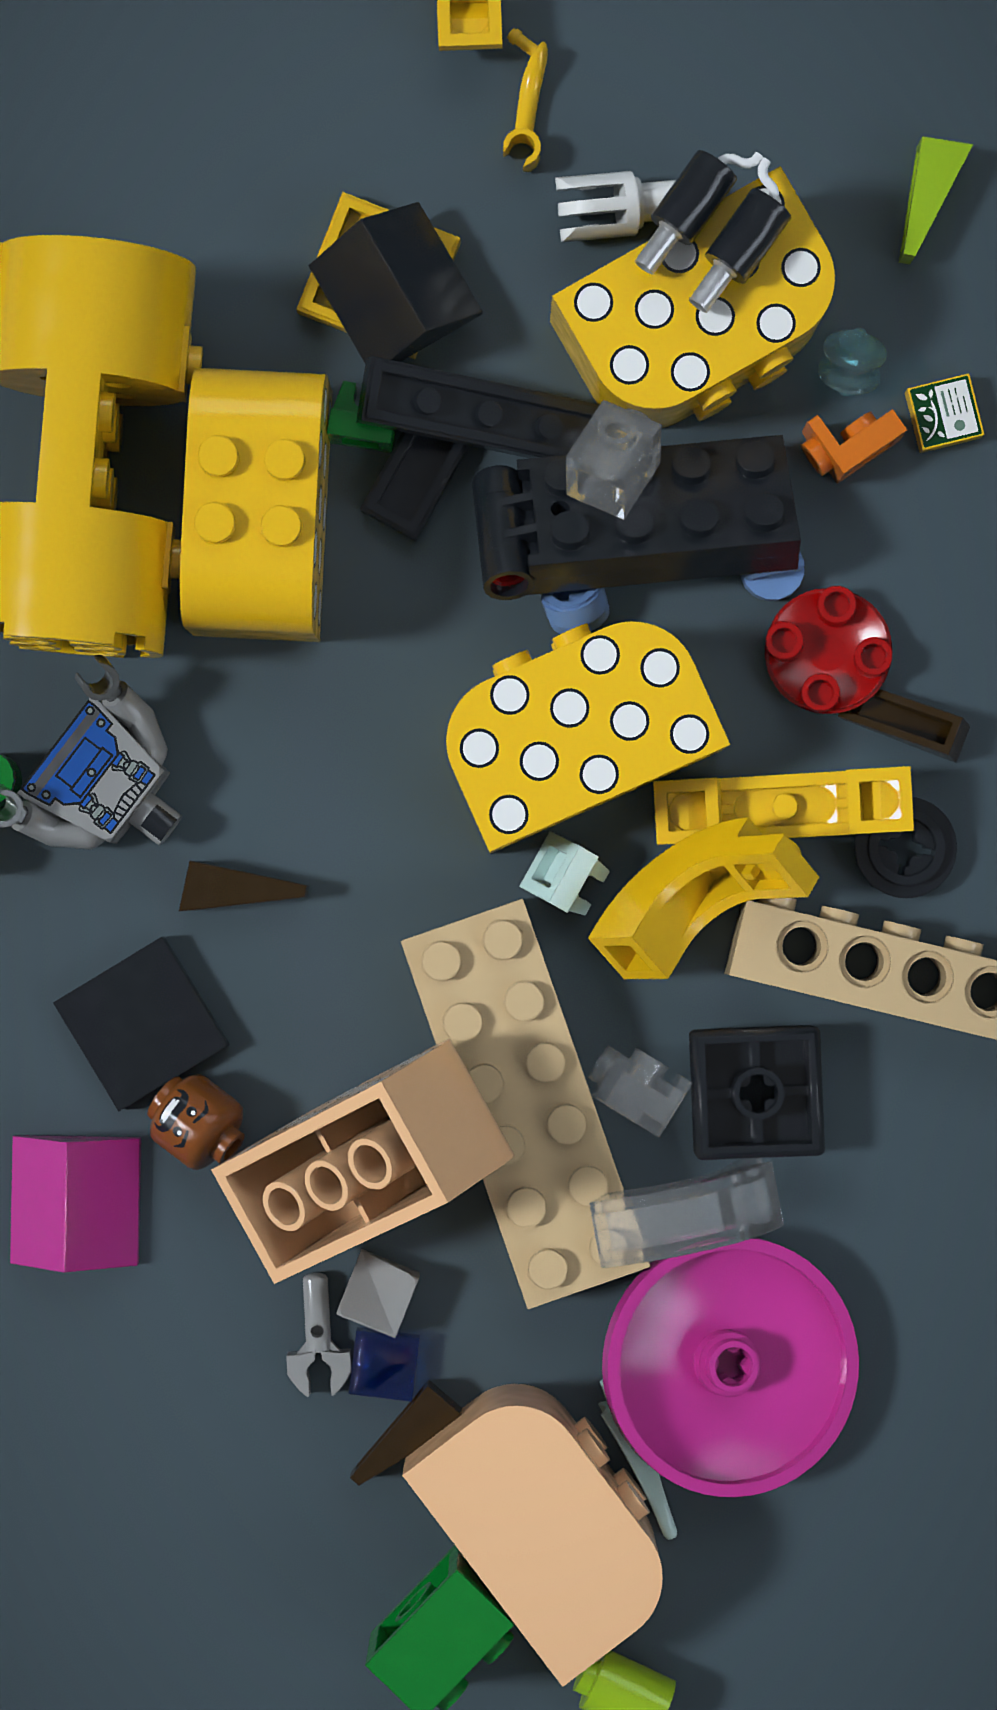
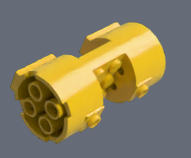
[0,235,203,658]

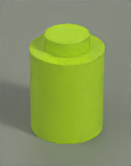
[573,1650,676,1710]

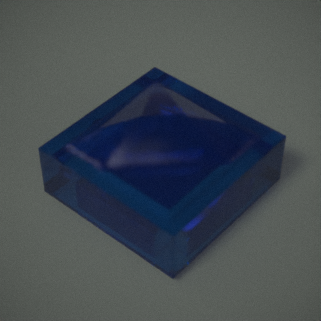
[349,1327,420,1402]

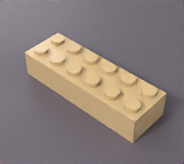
[401,899,650,1309]

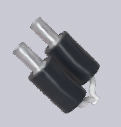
[635,150,791,313]

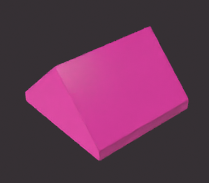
[10,1135,141,1273]

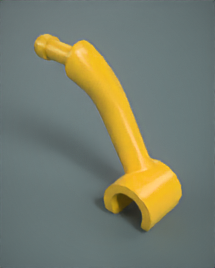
[503,28,548,172]

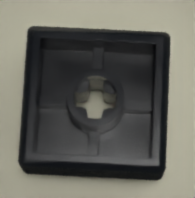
[689,1025,825,1160]

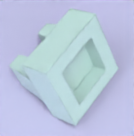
[519,831,610,916]

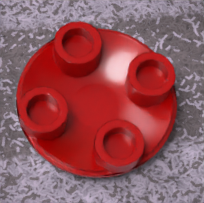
[765,586,892,714]

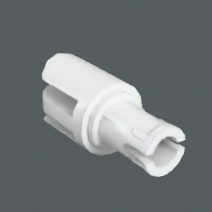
[555,171,676,242]

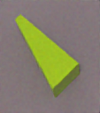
[898,136,973,264]

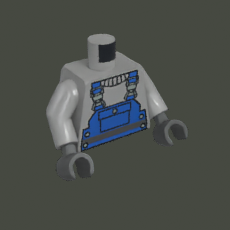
[0,655,182,850]

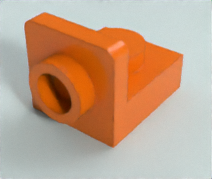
[801,409,907,484]

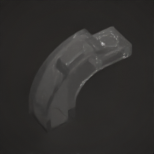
[589,1158,784,1269]

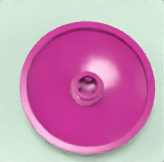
[602,1235,859,1497]

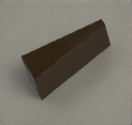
[838,689,970,763]
[179,861,309,911]
[350,1380,462,1486]

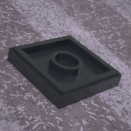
[53,936,230,1112]

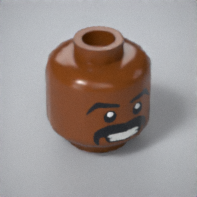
[147,1074,245,1170]

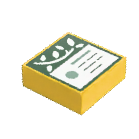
[904,373,984,453]

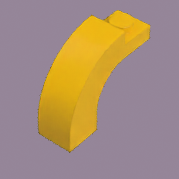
[588,817,819,979]

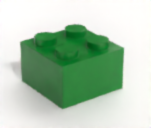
[365,1545,514,1710]

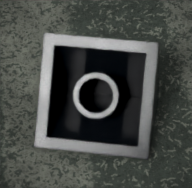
[308,202,483,363]

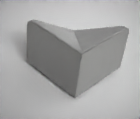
[336,1249,420,1338]

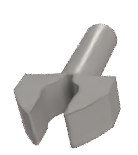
[286,1272,352,1397]

